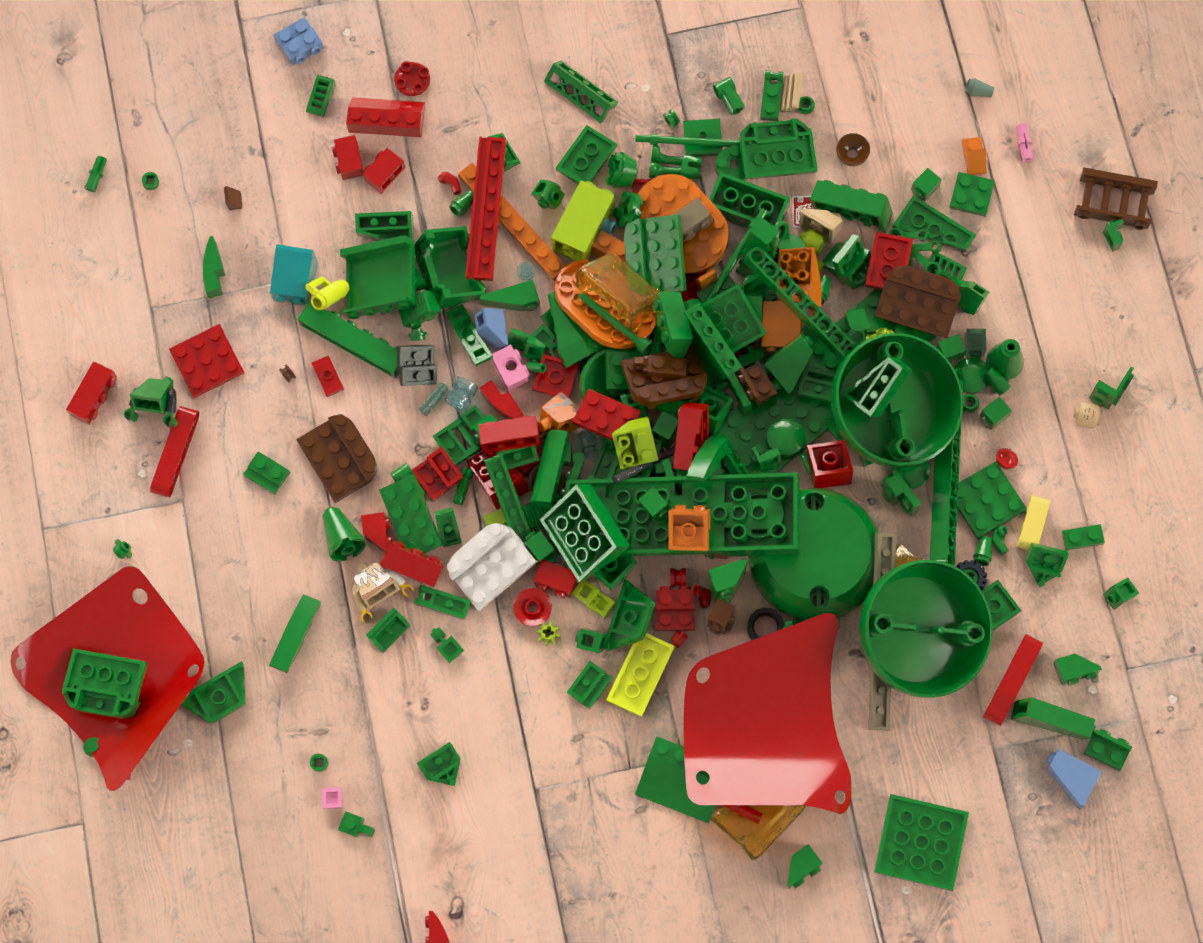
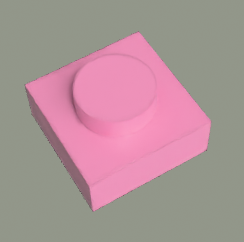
[322,787,343,809]

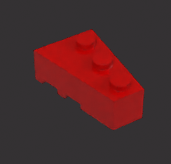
[673,402,709,470]

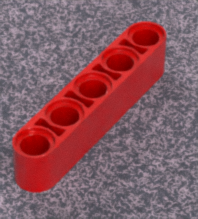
[150,406,200,498]
[983,634,1043,726]

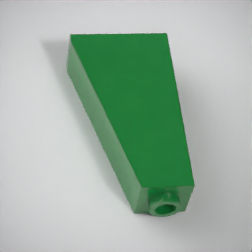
[1010,697,1095,740]

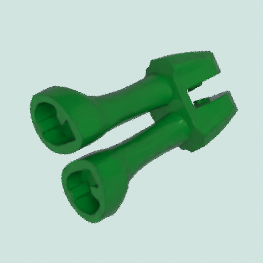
[649,145,702,180]

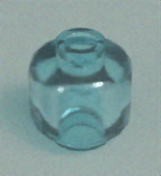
[575,429,601,458]

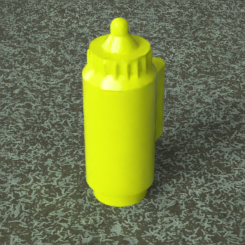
[305,276,350,310]

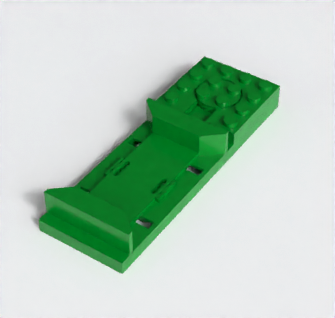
[566,472,800,560]

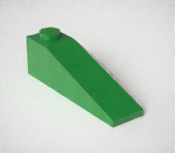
[548,291,605,368]

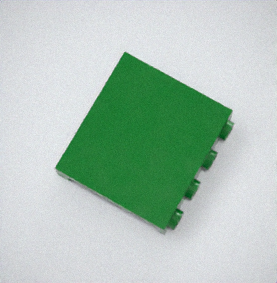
[340,235,416,319]
[660,303,742,388]

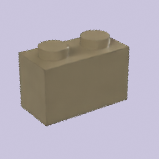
[673,198,714,242]

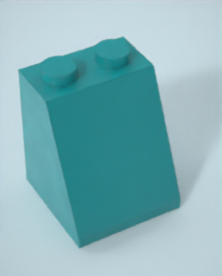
[270,244,318,306]

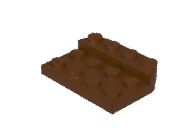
[874,266,960,339]
[621,346,707,409]
[296,414,377,503]

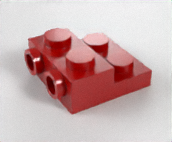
[656,586,695,631]

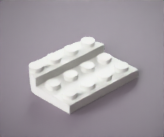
[447,523,538,611]

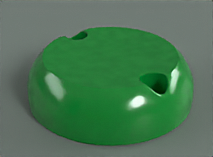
[831,333,963,468]
[748,488,879,619]
[859,560,992,698]

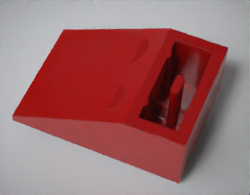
[466,451,530,510]

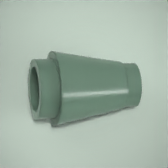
[965,78,994,98]

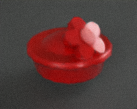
[996,448,1018,470]

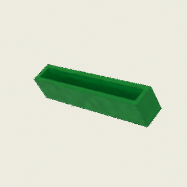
[298,301,398,379]

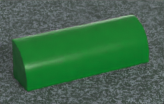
[530,430,569,509]

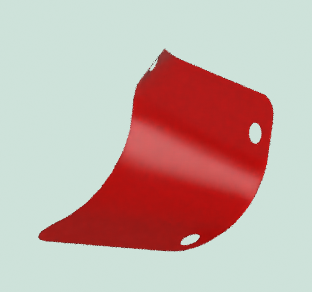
[10,566,205,791]
[683,613,852,814]

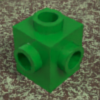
[531,179,565,209]

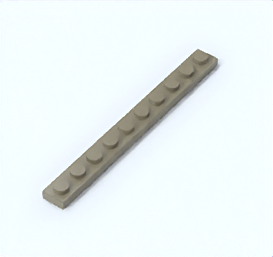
[868,532,896,731]

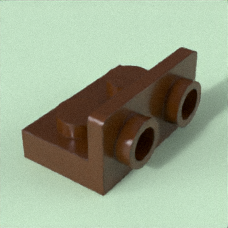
[737,362,777,406]

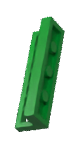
[544,60,618,123]

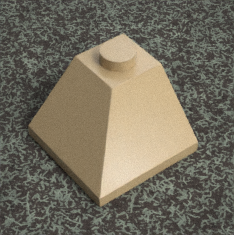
[799,209,843,244]

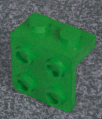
[1089,367,1134,410]

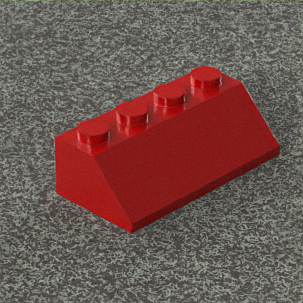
[346,97,425,137]

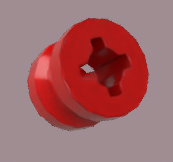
[670,568,686,587]

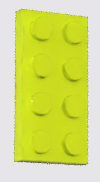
[606,633,675,717]

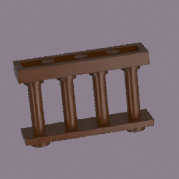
[1074,167,1158,230]

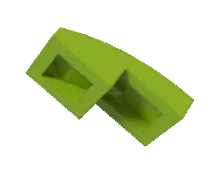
[572,580,616,619]

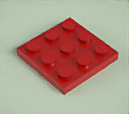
[169,324,245,398]

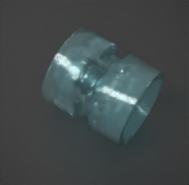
[445,376,478,412]

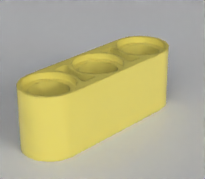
[1017,495,1051,551]

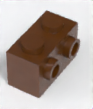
[707,598,736,635]

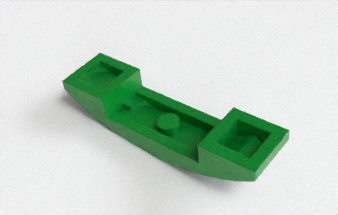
[446,304,493,366]

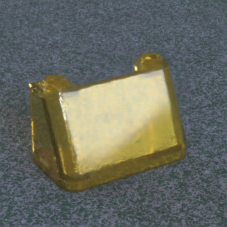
[576,253,660,331]
[710,805,806,860]

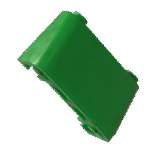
[415,226,486,310]

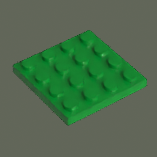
[874,794,969,891]

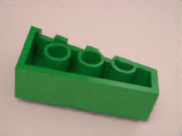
[810,180,893,233]

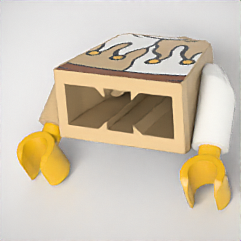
[352,562,413,623]

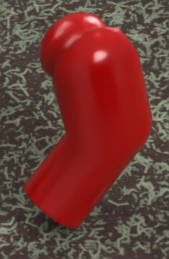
[438,172,462,195]
[692,584,711,608]

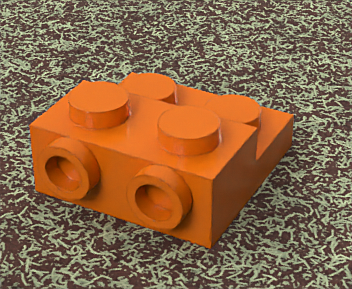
[669,505,710,551]

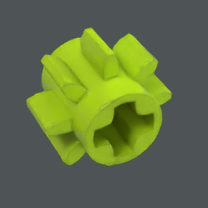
[537,621,561,647]

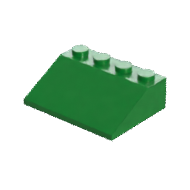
[540,484,630,582]
[635,736,716,824]

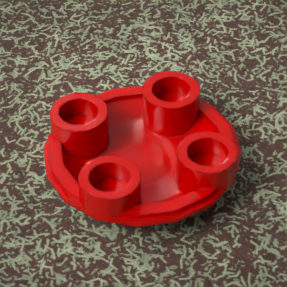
[394,61,430,96]

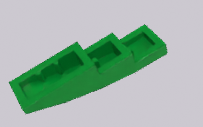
[269,594,321,673]

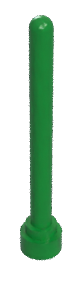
[579,292,653,355]

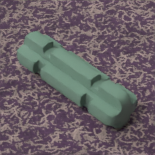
[419,382,449,416]

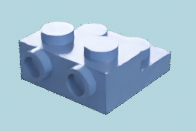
[273,17,324,66]

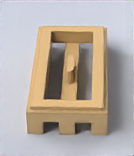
[781,72,803,112]

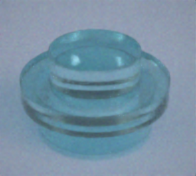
[517,262,535,280]

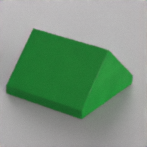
[593,556,637,590]

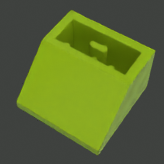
[612,417,658,469]

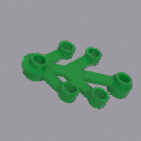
[888,228,942,275]

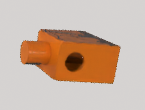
[537,392,581,432]

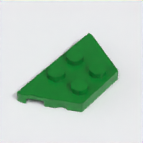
[602,579,655,651]
[181,661,246,725]

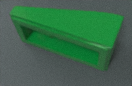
[306,75,336,117]
[925,252,967,280]

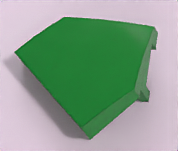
[1025,543,1069,588]
[417,742,461,786]

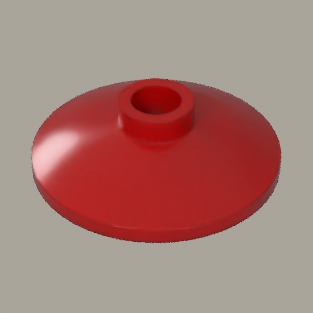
[513,588,552,626]

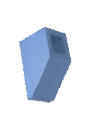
[474,308,508,351]

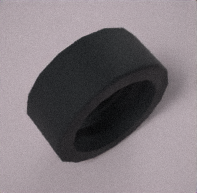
[747,607,784,640]

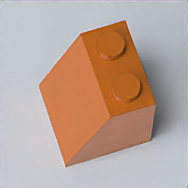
[761,301,804,353]

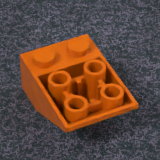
[777,247,822,307]

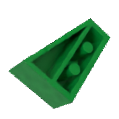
[355,211,414,241]
[842,357,912,417]

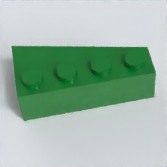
[735,217,780,279]

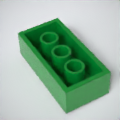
[709,172,790,230]

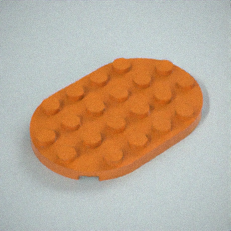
[638,174,730,274]
[555,259,656,349]

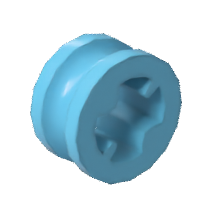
[602,218,617,236]

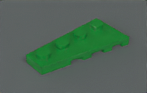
[892,195,976,252]

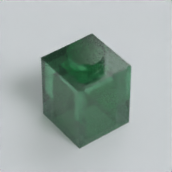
[964,329,987,358]

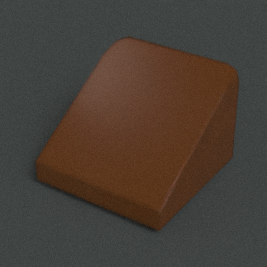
[224,186,243,210]

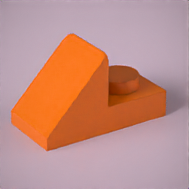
[962,137,987,175]

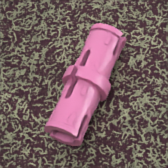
[1016,123,1034,162]

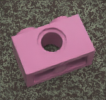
[492,345,530,392]

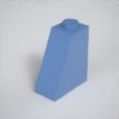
[1046,749,1102,809]

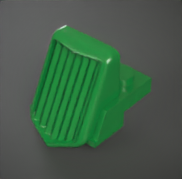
[822,234,871,289]

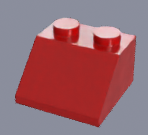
[807,440,853,488]

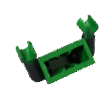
[124,376,178,427]

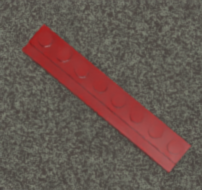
[466,136,507,281]

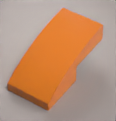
[695,269,717,293]

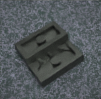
[397,345,437,386]

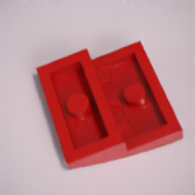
[412,447,464,502]

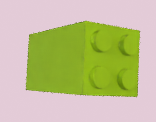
[551,180,615,261]

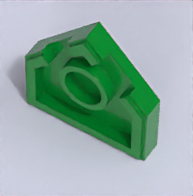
[654,459,678,495]

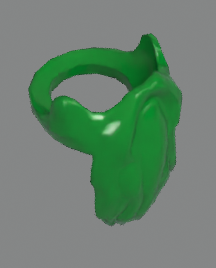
[774,220,805,249]

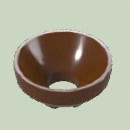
[836,133,870,167]

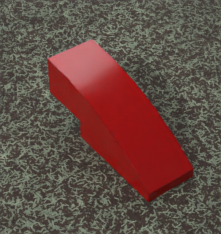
[479,380,524,419]

